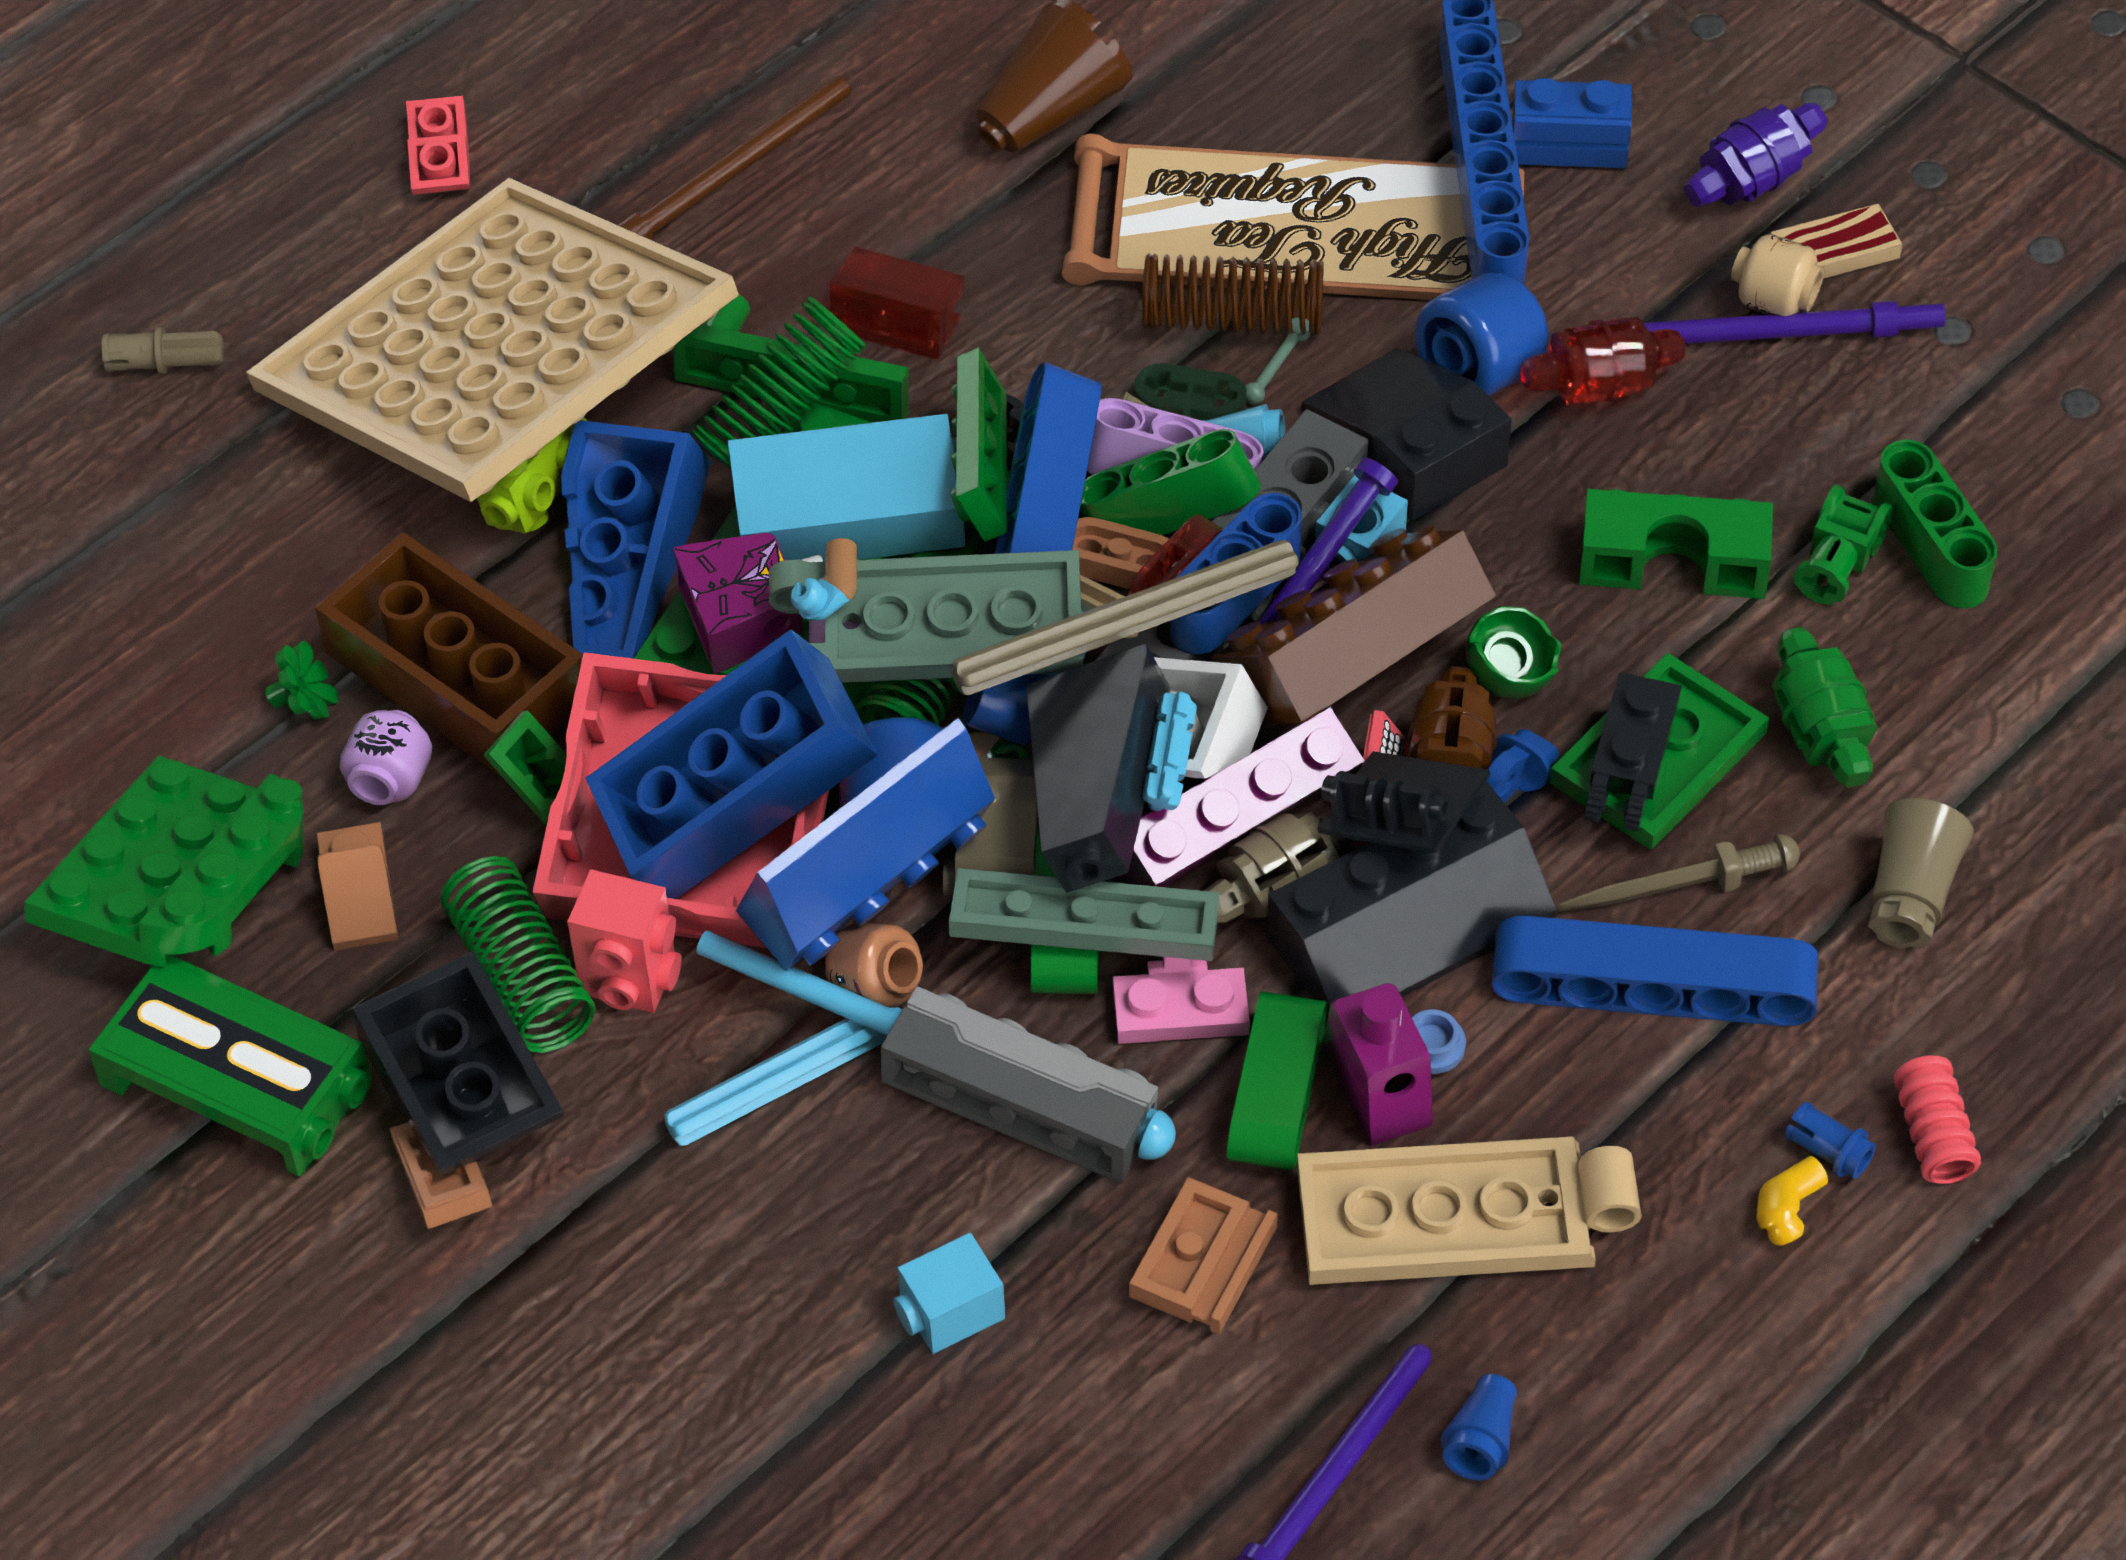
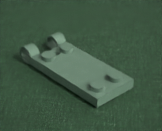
[769,550,1083,683]

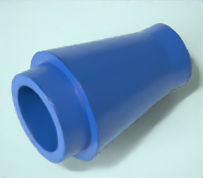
[1441,1374,1517,1481]

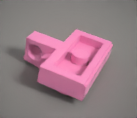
[1113,957,1250,1044]

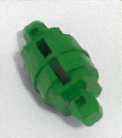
[1772,627,1878,788]

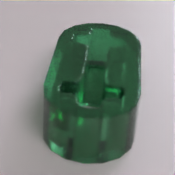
[1135,363,1247,420]

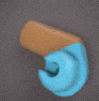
[790,538,857,621]

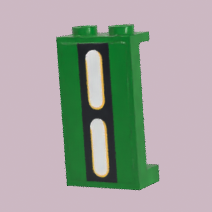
[88,955,372,1177]

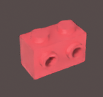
[567,869,682,1013]

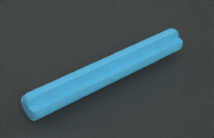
[664,1007,897,1146]

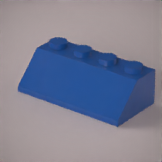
[735,718,995,971]

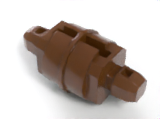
[1407,666,1497,770]

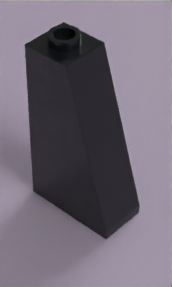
[1026,644,1170,893]

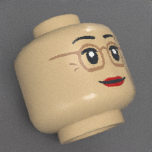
[1731,234,1824,316]

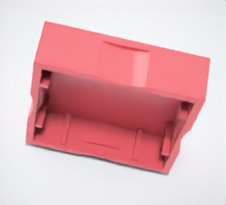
[533,652,829,948]

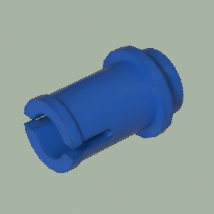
[1785,1101,1876,1179]

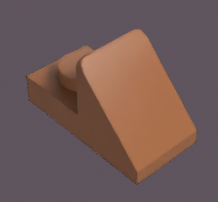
[317,822,399,951]

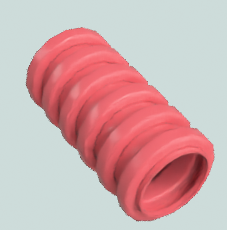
[1893,1055,1981,1184]

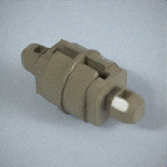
[1204,810,1353,923]

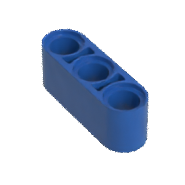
[1169,493,1302,654]

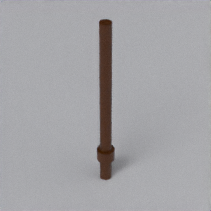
[616,76,851,241]

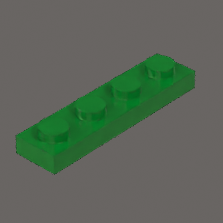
[951,347,1007,542]

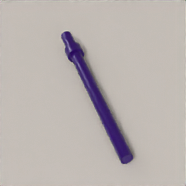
[1586,301,1945,350]

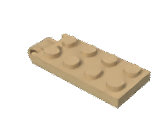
[1297,1136,1642,1285]

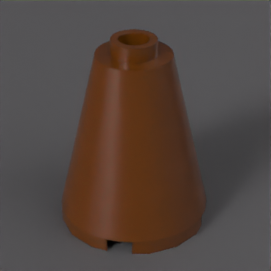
[976,0,1133,153]

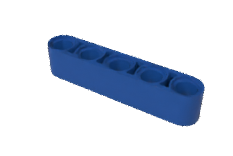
[1492,916,1819,1026]

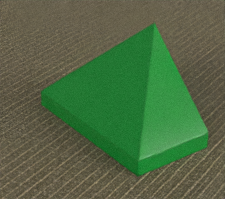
[483,710,567,826]

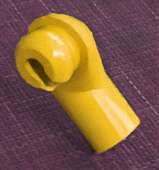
[1756,1156,1828,1246]

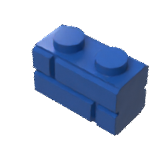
[1512,78,1632,168]

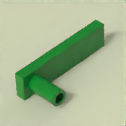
[674,294,909,423]

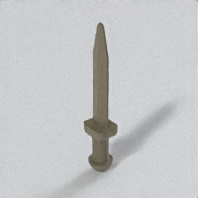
[1557,834,1800,911]

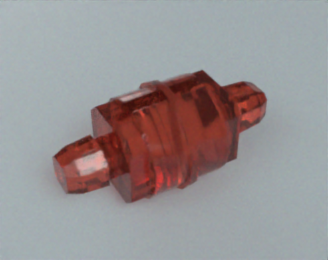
[1520,316,1685,405]

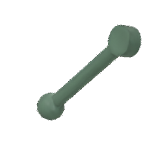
[1242,317,1310,406]

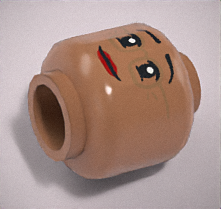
[825,923,923,1008]

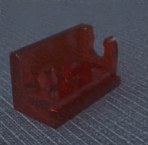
[830,246,965,360]

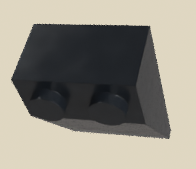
[1302,348,1512,521]
[352,951,564,1176]

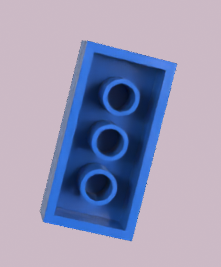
[585,629,878,899]

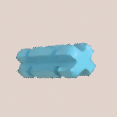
[1142,691,1197,811]

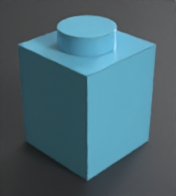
[893,1232,1005,1354]

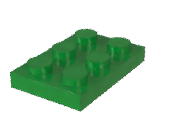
[1549,652,1769,851]

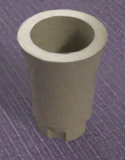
[1868,798,1974,949]

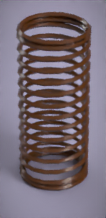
[1142,253,1324,336]

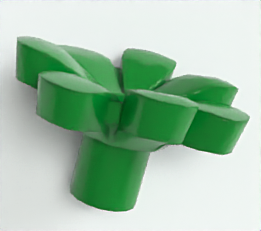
[266,641,339,720]

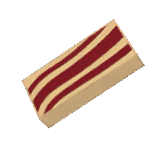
[1770,203,1903,279]

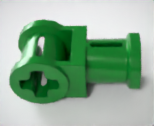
[1793,484,1894,605]

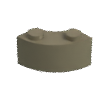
[943,758,1039,897]

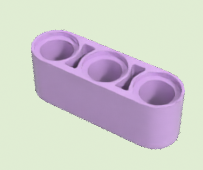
[1087,398,1264,475]

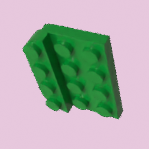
[24,755,304,967]

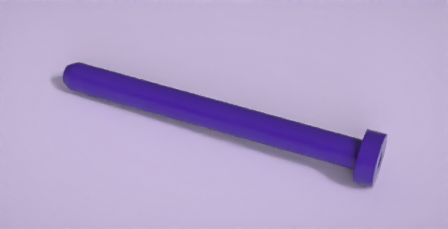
[1259,457,1398,625]
[1236,1343,1432,1560]

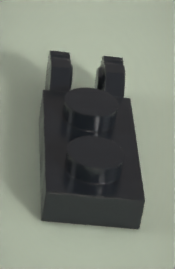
[1584,672,1682,831]

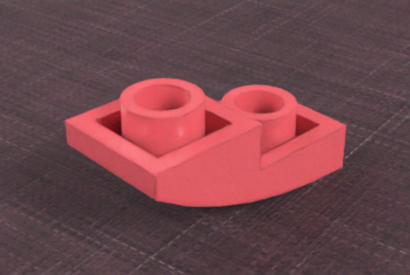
[406,96,470,195]

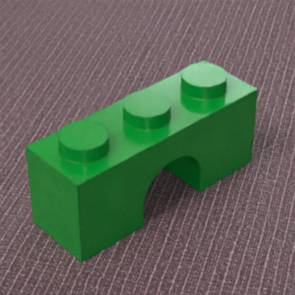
[1579,489,1773,599]

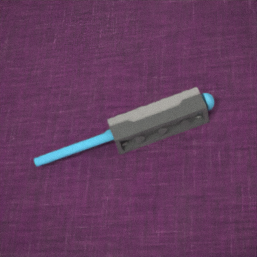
[696,930,1176,1184]

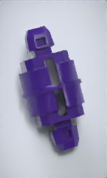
[1683,103,1828,207]

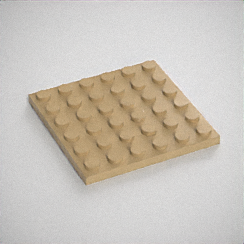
[246,178,739,502]

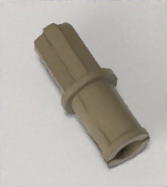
[102,327,224,374]

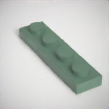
[949,868,1220,961]

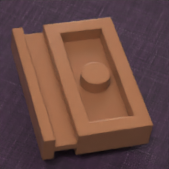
[1129,1177,1278,1335]

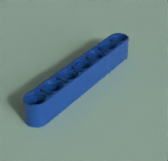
[1439,0,1530,285]
[963,361,1102,746]

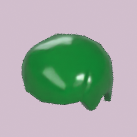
[1465,606,1562,700]

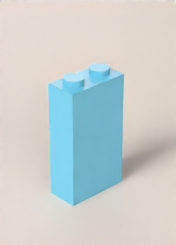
[728,414,966,562]

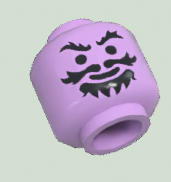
[339,710,433,805]

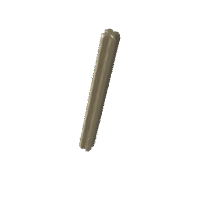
[951,540,1299,695]

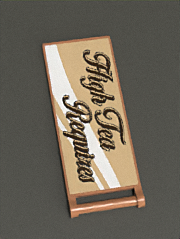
[1062,134,1524,300]

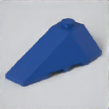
[561,420,711,659]

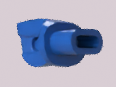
[1486,729,1559,803]

